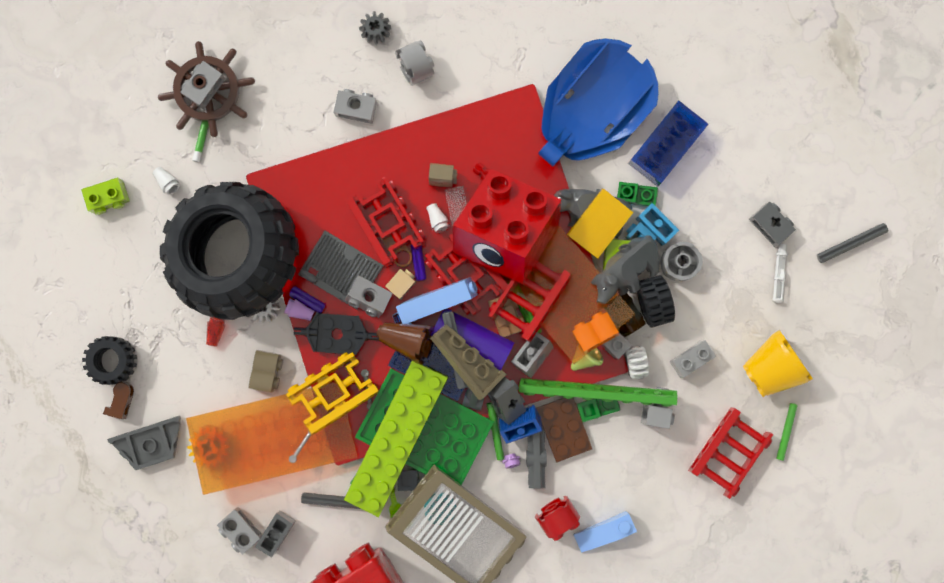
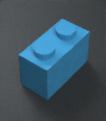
[636,203,679,246]

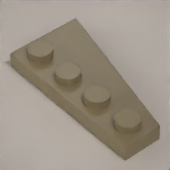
[430,324,506,400]

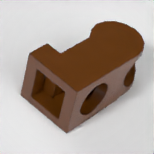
[103,382,134,419]

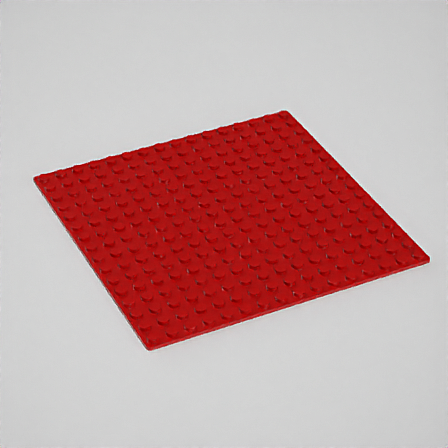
[246,84,628,466]

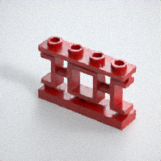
[345,177,426,268]
[424,234,508,316]

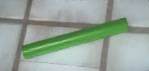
[487,402,504,460]
[776,403,798,461]

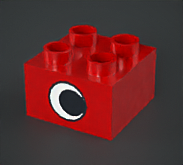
[453,169,562,284]

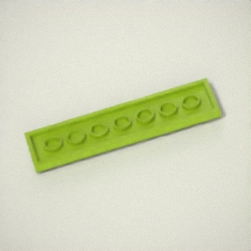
[344,361,448,518]

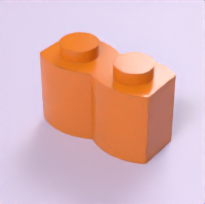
[572,312,619,354]

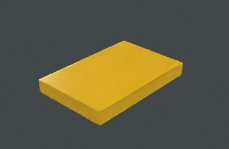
[567,188,633,259]

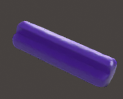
[411,245,426,281]
[289,286,325,313]

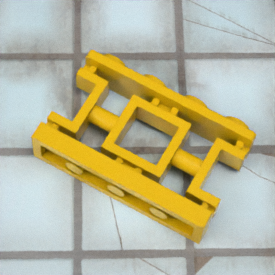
[286,352,378,436]

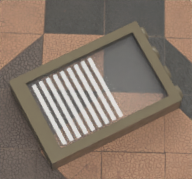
[385,465,527,583]

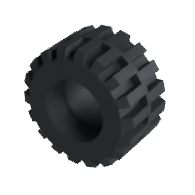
[637,275,675,328]
[82,336,137,385]

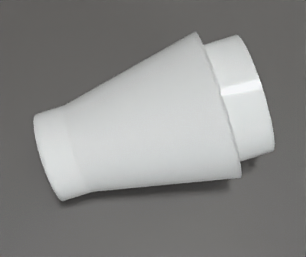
[152,167,180,195]
[426,203,450,233]

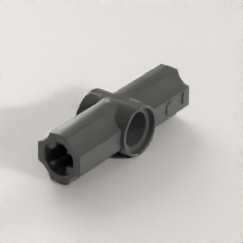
[526,429,547,489]

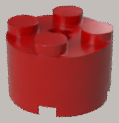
[535,496,580,541]

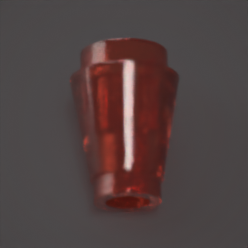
[206,317,226,346]

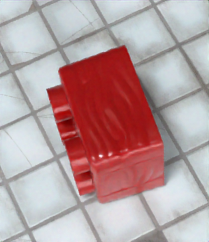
[310,542,404,583]

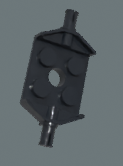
[293,313,379,355]

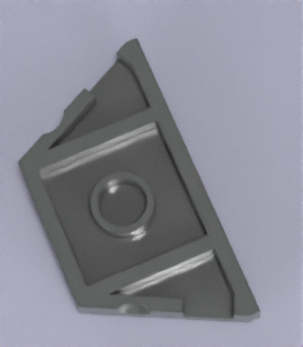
[107,416,181,470]

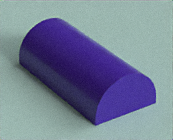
[430,308,514,371]

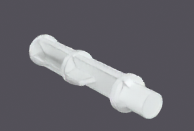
[772,244,788,303]

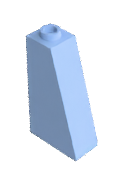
[396,277,477,324]

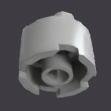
[395,40,434,86]
[660,242,703,282]

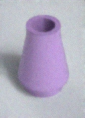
[284,299,314,321]

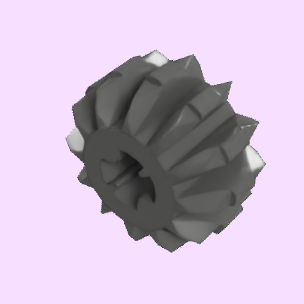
[359,11,392,45]

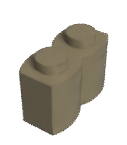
[429,163,458,188]
[249,350,283,393]

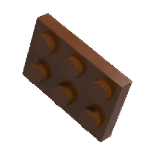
[536,398,592,463]

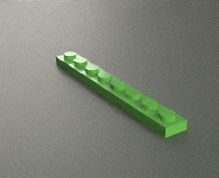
[519,378,678,407]

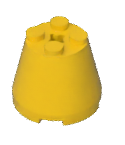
[743,330,813,397]

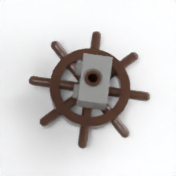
[158,41,255,137]

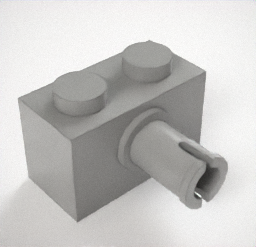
[641,387,675,429]

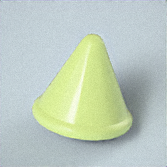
[571,344,603,371]

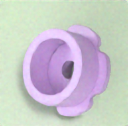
[502,453,521,469]

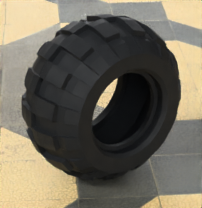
[159,182,299,320]

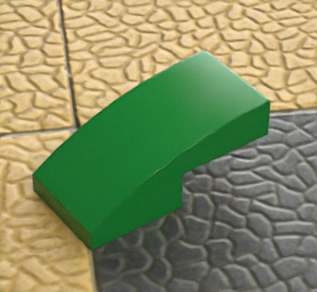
[577,399,621,422]

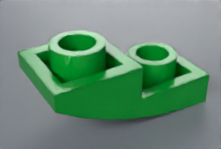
[617,182,658,206]

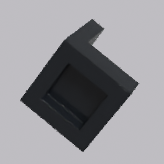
[398,470,419,491]

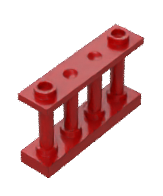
[488,261,573,343]
[688,407,773,499]

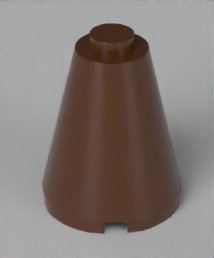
[377,322,434,365]

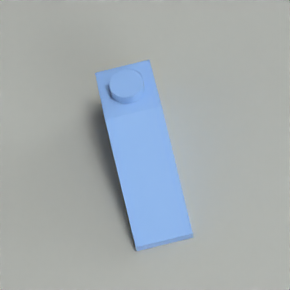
[573,511,637,553]

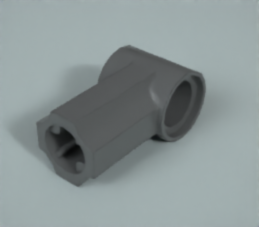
[462,387,484,411]

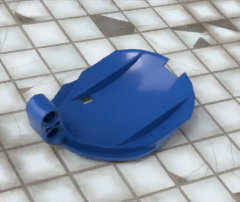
[538,38,659,167]

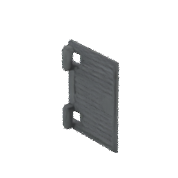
[298,231,384,310]

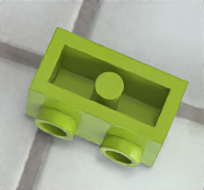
[81,177,130,215]

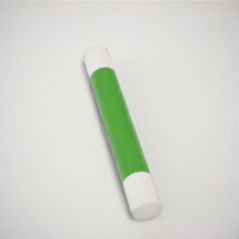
[192,107,209,162]

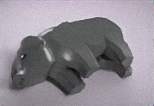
[554,189,632,238]
[591,235,659,304]

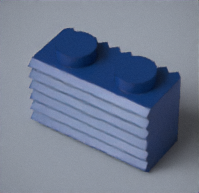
[499,405,543,444]

